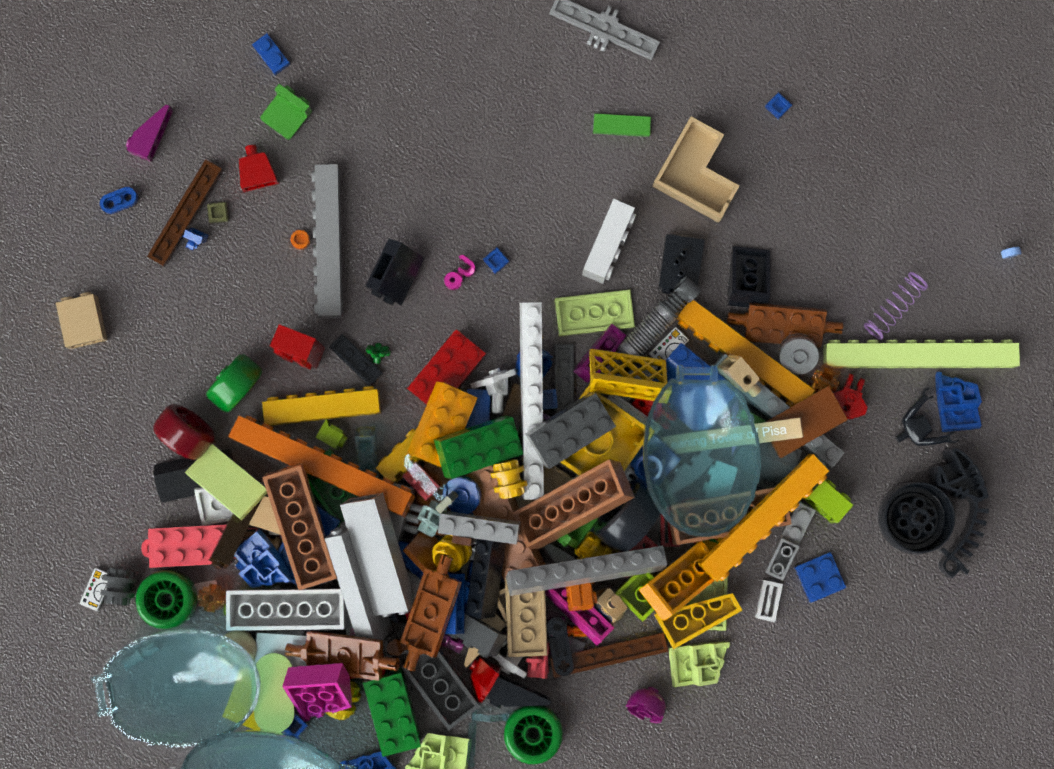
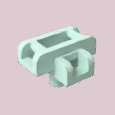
[417,500,447,537]

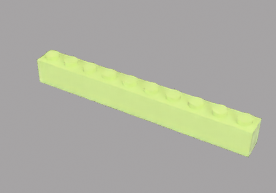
[823,340,1020,368]

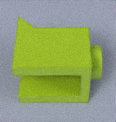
[316,419,348,450]

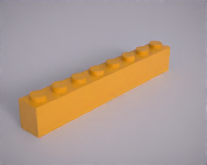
[677,300,815,407]
[697,454,829,582]

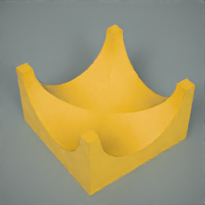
[560,386,652,476]

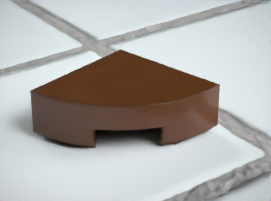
[452,535,476,546]

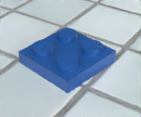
[794,552,846,603]

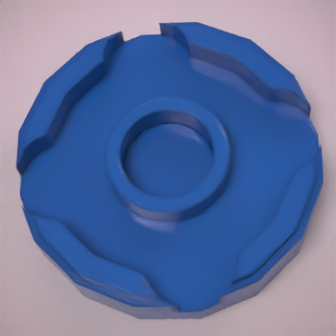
[442,476,482,514]

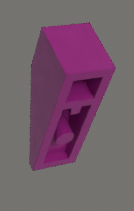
[126,105,173,162]
[573,324,626,383]

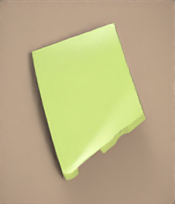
[668,641,730,687]
[405,733,472,769]

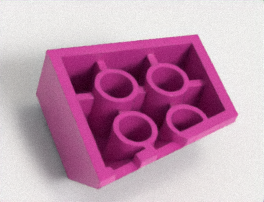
[282,663,352,722]

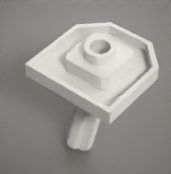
[471,368,517,414]
[492,653,527,678]

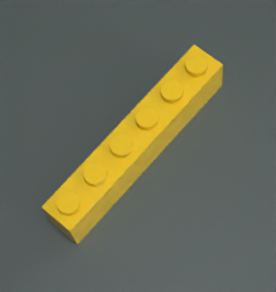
[262,386,381,426]

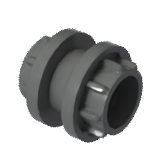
[100,568,137,605]

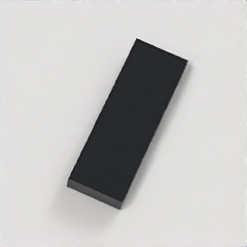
[329,334,383,386]

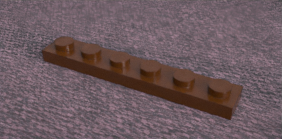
[147,159,223,267]
[550,632,668,678]

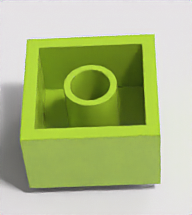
[802,479,853,523]
[614,573,654,622]

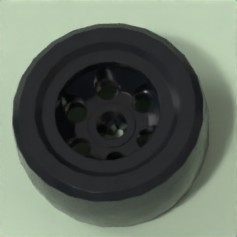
[594,478,665,553]
[878,481,955,555]

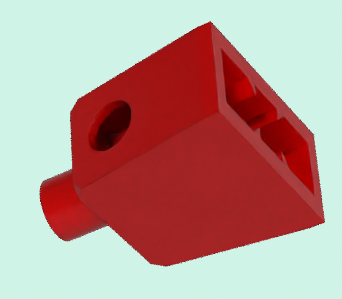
[239,145,279,192]

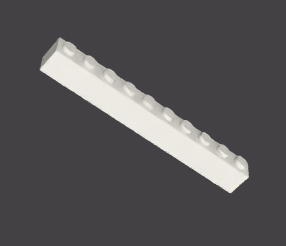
[520,302,544,500]

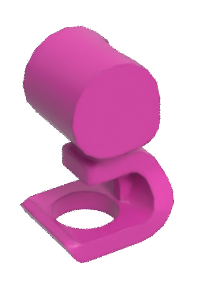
[444,255,476,290]

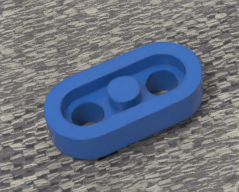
[100,187,138,214]

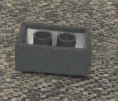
[730,442,802,485]

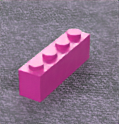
[545,587,614,645]

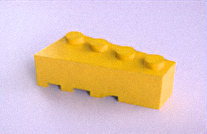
[376,428,421,484]
[654,593,742,650]

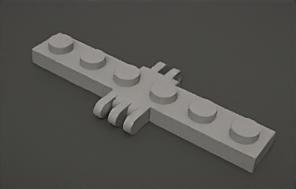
[550,0,660,60]

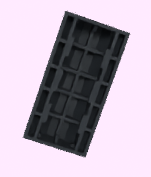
[154,448,233,502]

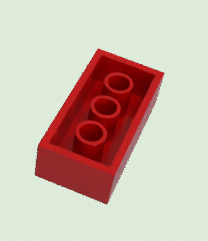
[270,324,325,370]
[407,329,486,405]

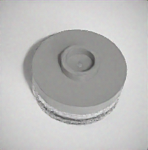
[779,333,819,374]

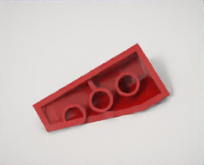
[469,656,500,704]

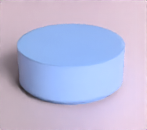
[1001,246,1022,259]

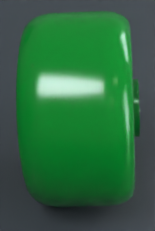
[206,353,263,412]
[136,570,198,629]
[504,705,563,765]

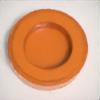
[290,230,310,250]

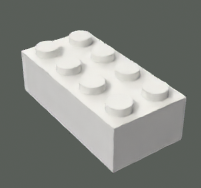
[582,199,636,284]

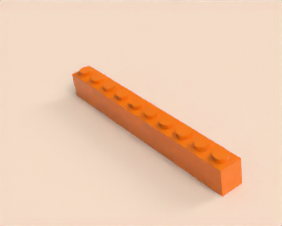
[228,415,415,518]

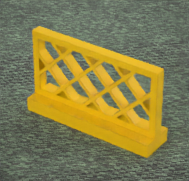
[589,349,670,403]

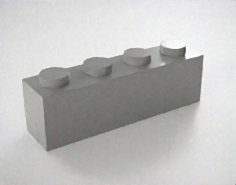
[438,511,521,544]

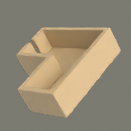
[652,117,739,223]

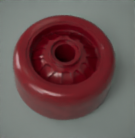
[153,404,215,460]

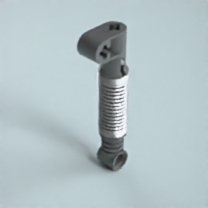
[600,276,701,377]

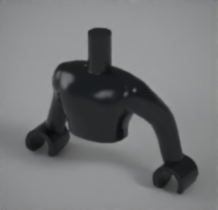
[895,388,959,446]

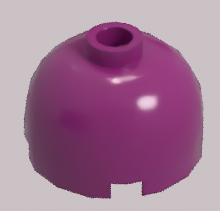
[626,687,666,723]

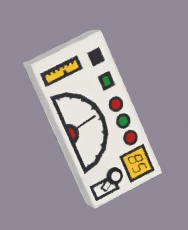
[648,327,689,360]
[79,568,107,611]

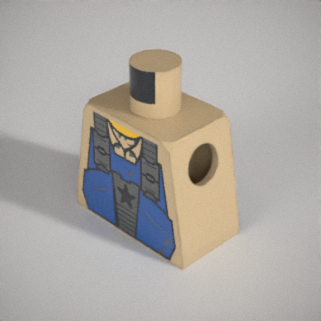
[594,588,628,626]

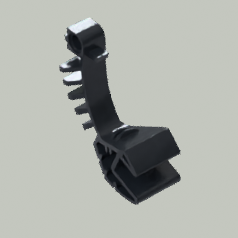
[929,448,989,578]

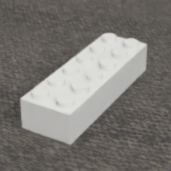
[226,588,348,631]

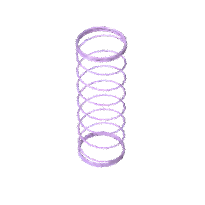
[864,272,928,340]

